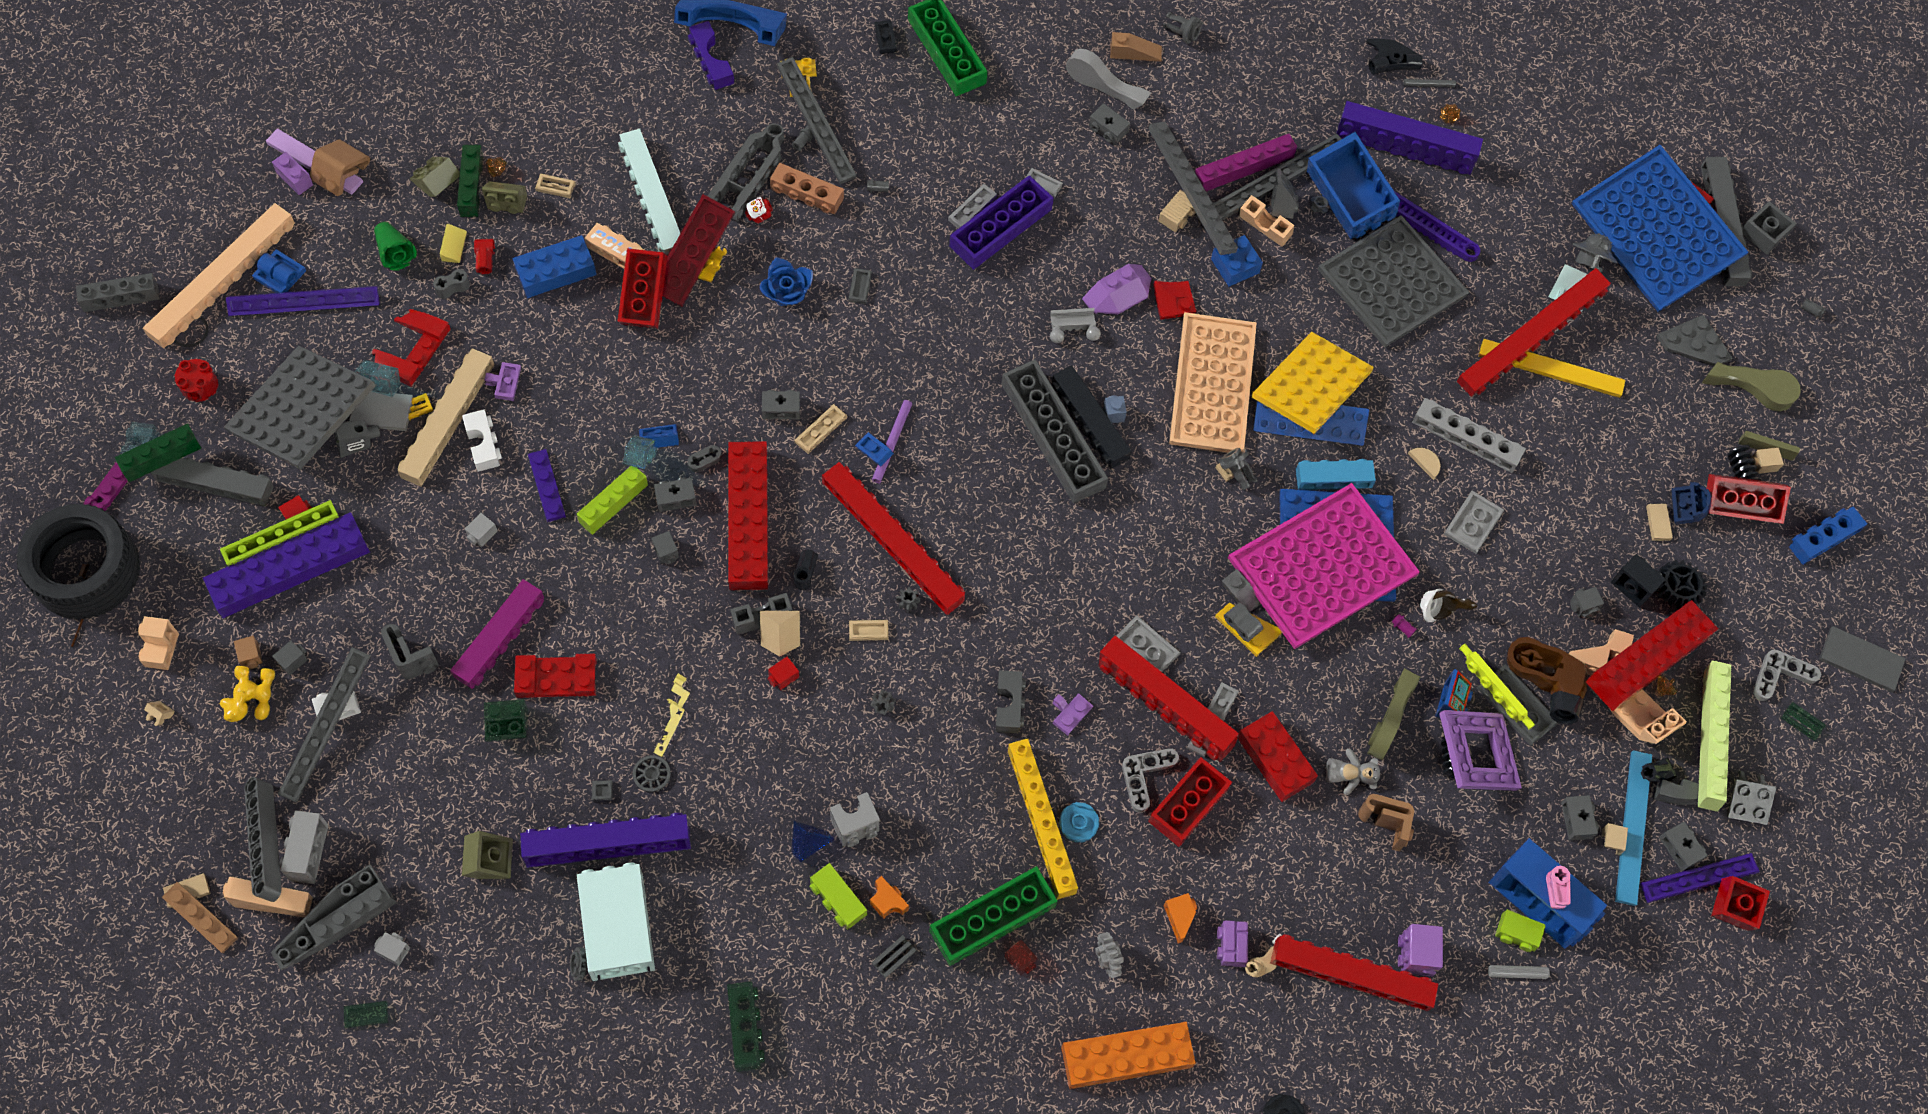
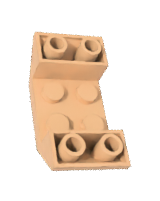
[1610,689,1687,744]

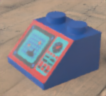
[1435,669,1473,718]

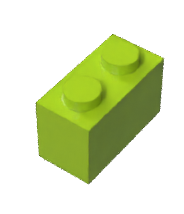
[1495,909,1546,952]

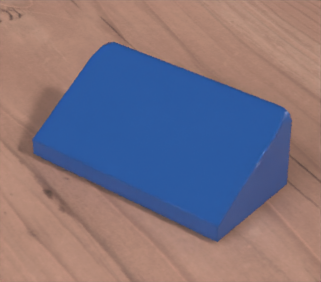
[639,424,679,450]

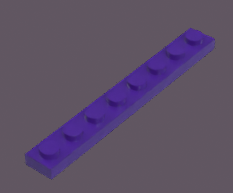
[226,286,380,316]

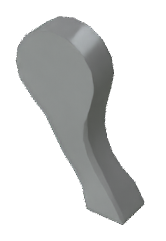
[1066,49,1151,110]

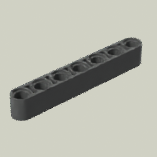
[244,777,282,902]

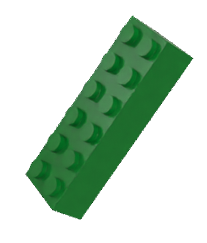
[908,0,988,96]
[929,866,1058,967]

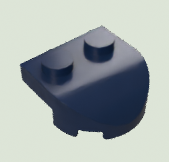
[1671,482,1712,525]

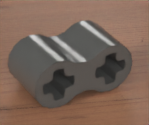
[433,269,470,299]
[1224,603,1263,642]

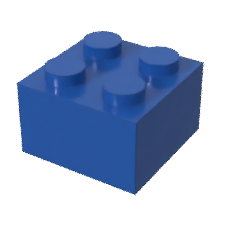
[1211,235,1263,286]

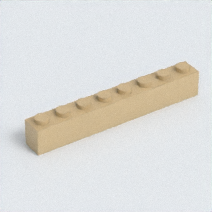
[398,348,494,487]

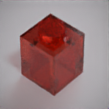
[1005,940,1038,976]

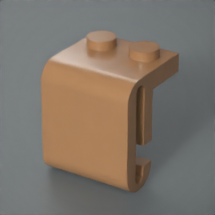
[310,139,370,196]
[1358,794,1414,852]

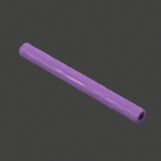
[872,400,912,484]

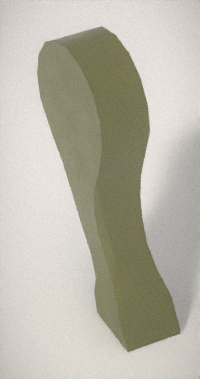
[1702,362,1801,411]
[1367,668,1421,761]

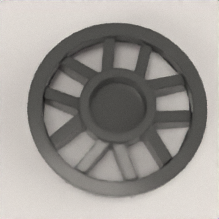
[633,755,671,792]

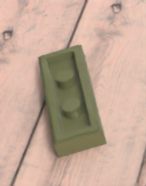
[1738,431,1800,461]

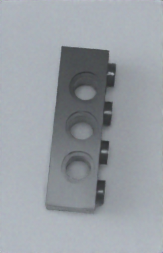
[76,273,160,312]

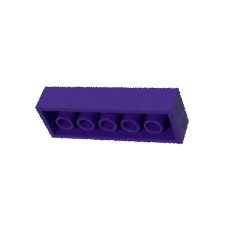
[949,175,1054,270]

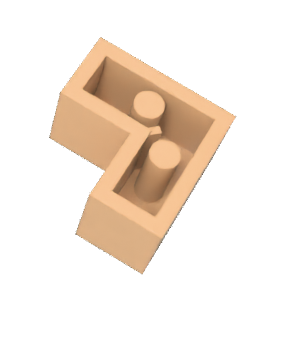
[138,616,179,670]

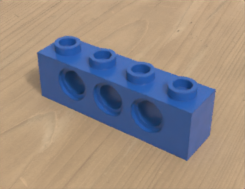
[1789,506,1867,565]

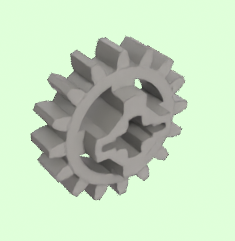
[1095,932,1123,978]

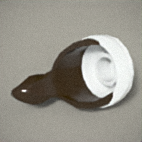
[1420,588,1478,622]

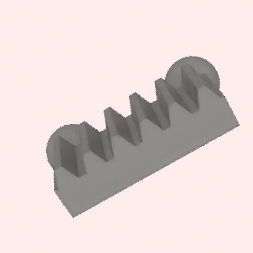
[1050,308,1101,343]

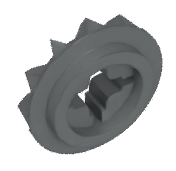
[570,947,587,981]

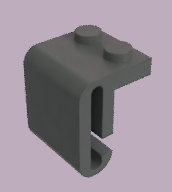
[381,624,439,680]

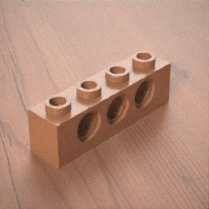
[770,163,844,214]

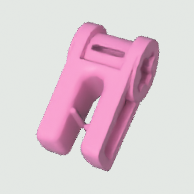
[1546,866,1570,909]

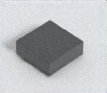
[592,780,613,802]

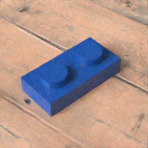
[855,432,894,467]

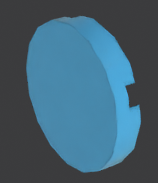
[1059,802,1099,842]

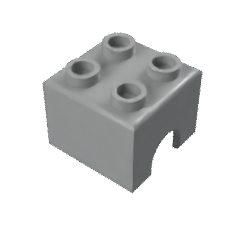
[830,792,880,847]

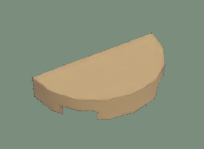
[1408,448,1441,480]

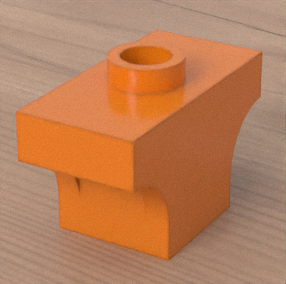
[870,876,909,919]

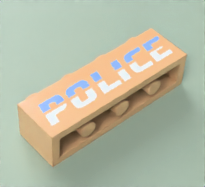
[584,223,644,269]

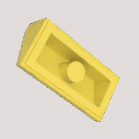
[440,224,467,263]

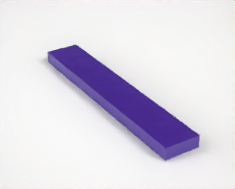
[1640,853,1760,903]

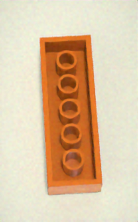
[1061,1022,1196,1089]

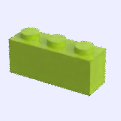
[809,863,867,930]

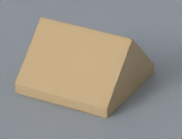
[760,611,800,657]

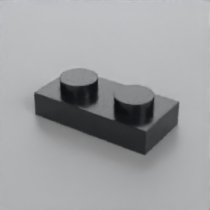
[874,20,897,54]

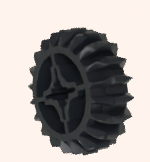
[1656,560,1708,610]

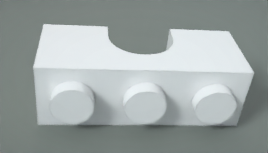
[462,410,502,472]

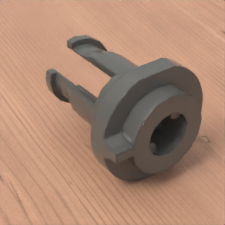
[1163,12,1204,44]
[1218,448,1258,490]

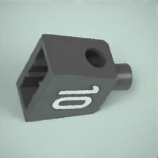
[334,420,380,458]

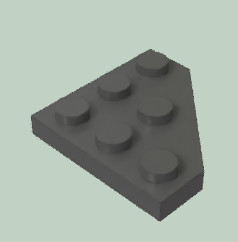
[1656,315,1733,367]

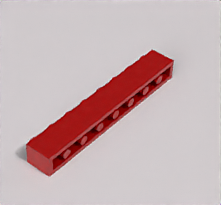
[1270,935,1438,1011]

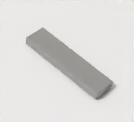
[1187,682,1239,757]

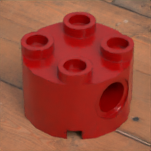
[175,359,218,402]

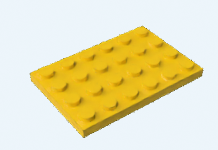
[1252,332,1373,434]

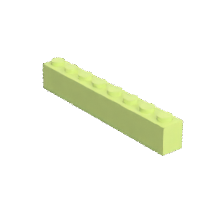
[1698,660,1731,812]

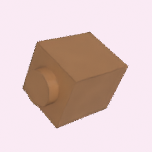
[234,636,263,669]

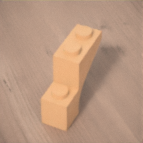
[1569,629,1634,676]

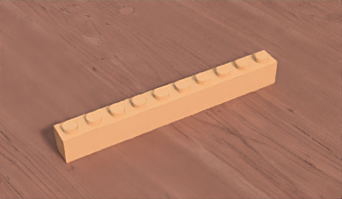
[143,203,295,348]

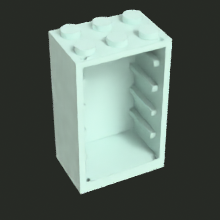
[577,862,655,981]

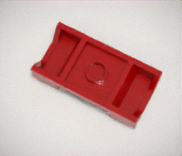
[514,654,597,698]

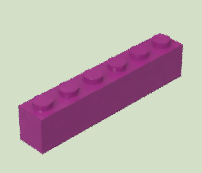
[1195,134,1297,191]
[450,579,544,689]

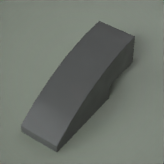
[1654,779,1699,805]

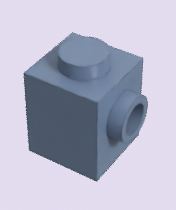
[1103,395,1127,423]

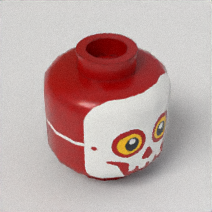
[745,197,773,224]

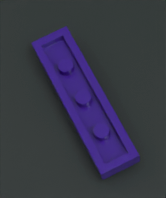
[528,449,566,522]

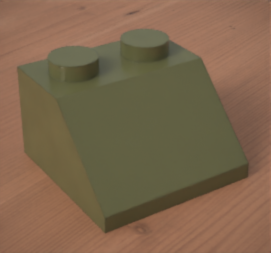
[462,831,513,879]

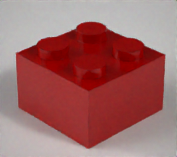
[1711,876,1770,931]

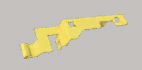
[653,673,690,757]

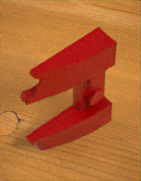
[371,309,451,387]

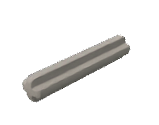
[1488,965,1550,979]

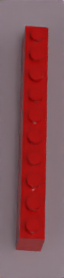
[1457,268,1611,397]
[822,462,965,615]

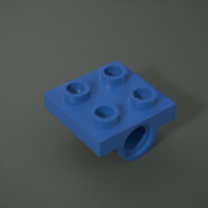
[252,249,306,293]

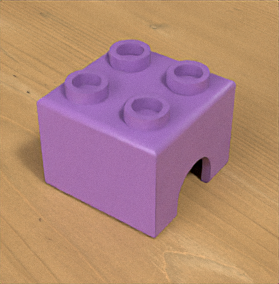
[1398,924,1443,976]

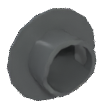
[1572,233,1618,273]

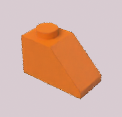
[1163,893,1197,943]

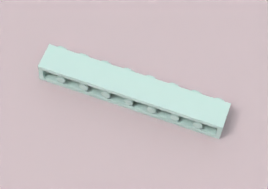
[618,129,680,256]

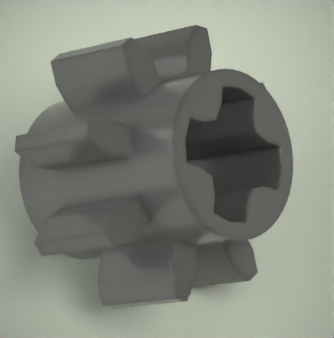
[896,587,920,613]
[871,689,896,715]

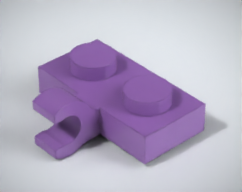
[484,362,521,401]
[1052,693,1093,736]

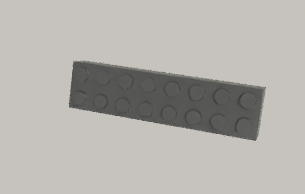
[1001,360,1108,504]

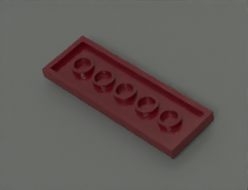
[662,194,735,307]

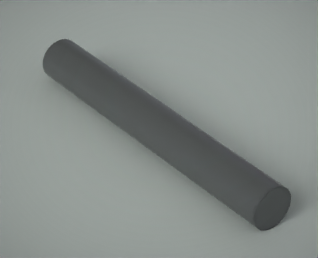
[1403,79,1456,87]

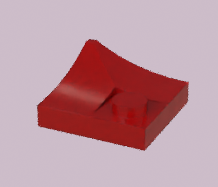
[1154,281,1196,320]

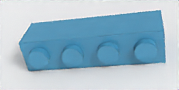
[1296,459,1376,490]

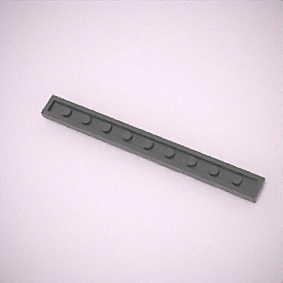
[1148,122,1238,255]
[1196,134,1341,225]

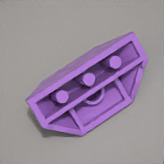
[1082,264,1151,315]

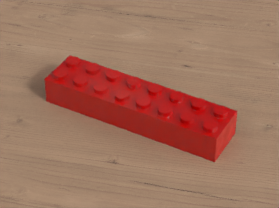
[728,441,768,590]
[1586,600,1719,711]
[1099,635,1239,763]

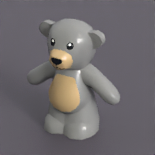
[1326,749,1380,795]

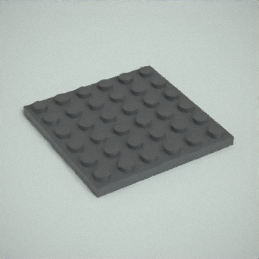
[1317,215,1469,348]
[223,345,376,470]

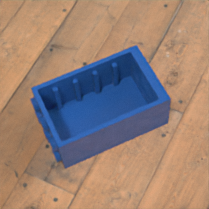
[1307,132,1400,239]
[1488,838,1607,949]

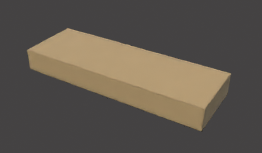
[794,404,847,454]

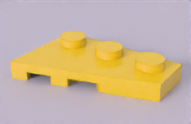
[1215,603,1282,657]

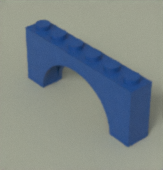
[674,0,787,46]

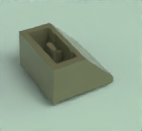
[410,156,460,197]
[482,181,527,214]

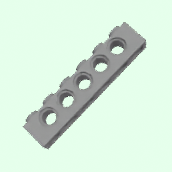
[1412,398,1526,473]

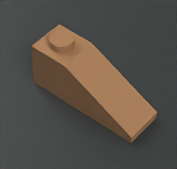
[1110,32,1162,61]

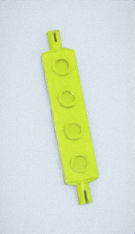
[1459,643,1535,729]

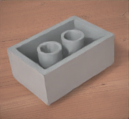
[280,811,329,884]

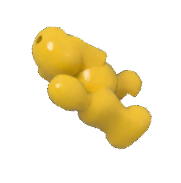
[219,666,275,722]

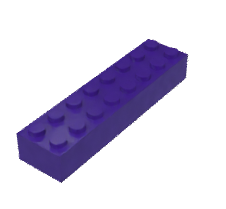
[1336,101,1483,175]
[203,512,370,618]
[520,813,691,868]

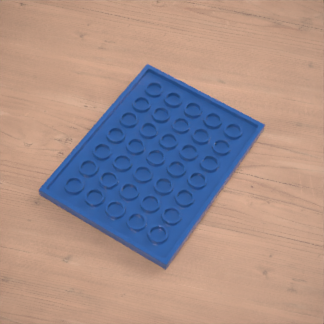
[1571,145,1748,312]

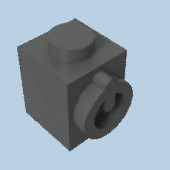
[1570,587,1604,618]

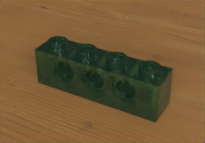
[727,981,765,1072]

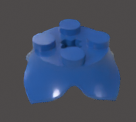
[760,257,813,306]

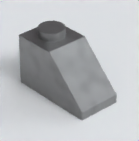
[1222,569,1261,612]

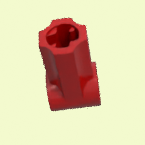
[474,239,495,274]

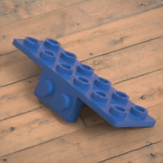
[1253,401,1369,446]

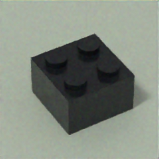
[1610,554,1666,608]

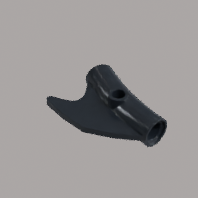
[1366,39,1422,75]

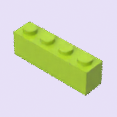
[577,464,648,535]

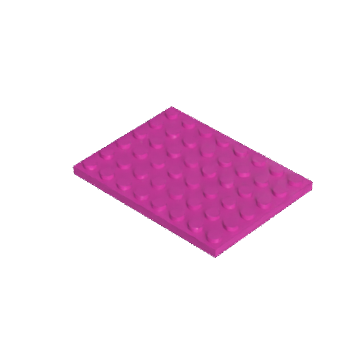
[1228,483,1419,649]

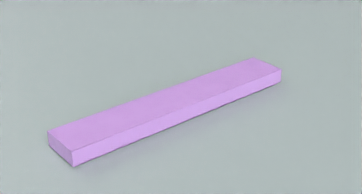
[266,129,363,195]

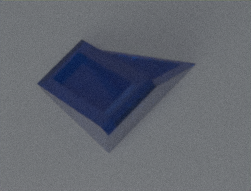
[792,821,834,862]

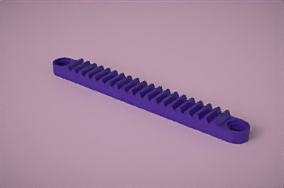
[1393,190,1480,262]

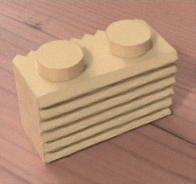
[1159,190,1196,232]

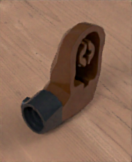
[1507,637,1588,724]

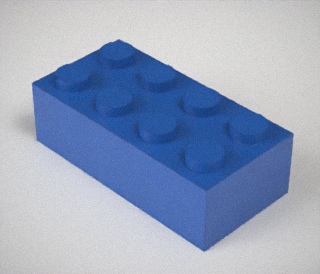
[512,235,596,298]

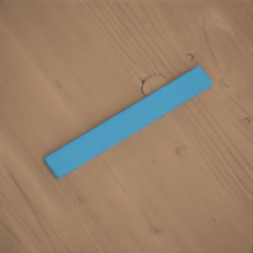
[1615,750,1652,906]

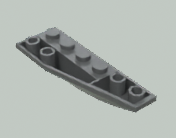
[271,864,397,970]

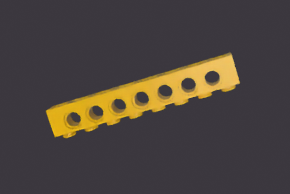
[1008,739,1078,900]

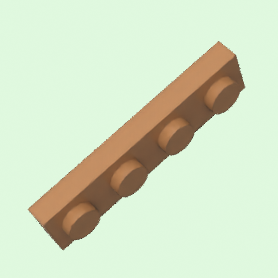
[162,882,238,953]

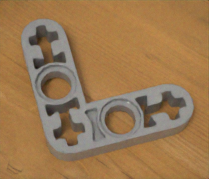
[1753,650,1821,701]
[1122,749,1179,813]

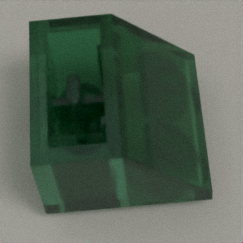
[484,699,528,742]

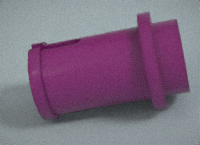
[1392,614,1417,638]

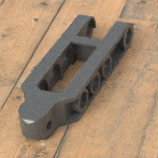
[708,123,784,221]

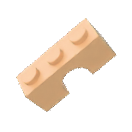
[1240,195,1294,247]

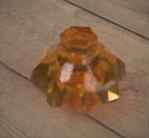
[1439,104,1461,124]
[486,157,507,178]
[1655,676,1678,697]

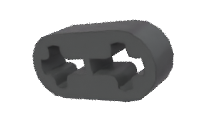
[688,445,722,472]

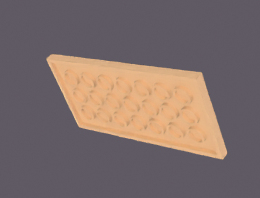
[1169,312,1257,453]

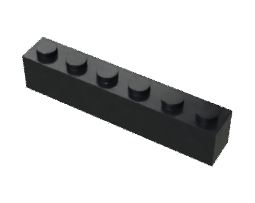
[1051,365,1132,469]

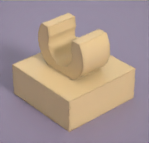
[144,701,175,726]

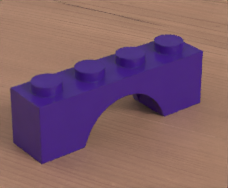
[688,21,734,90]

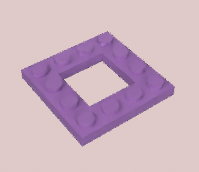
[1439,710,1522,791]

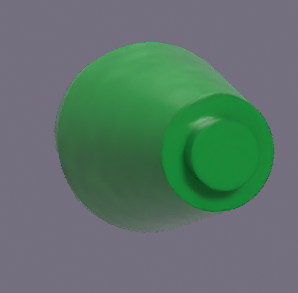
[374,222,417,271]

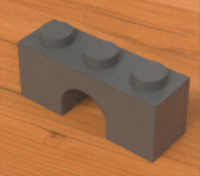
[730,593,792,635]
[995,670,1026,733]

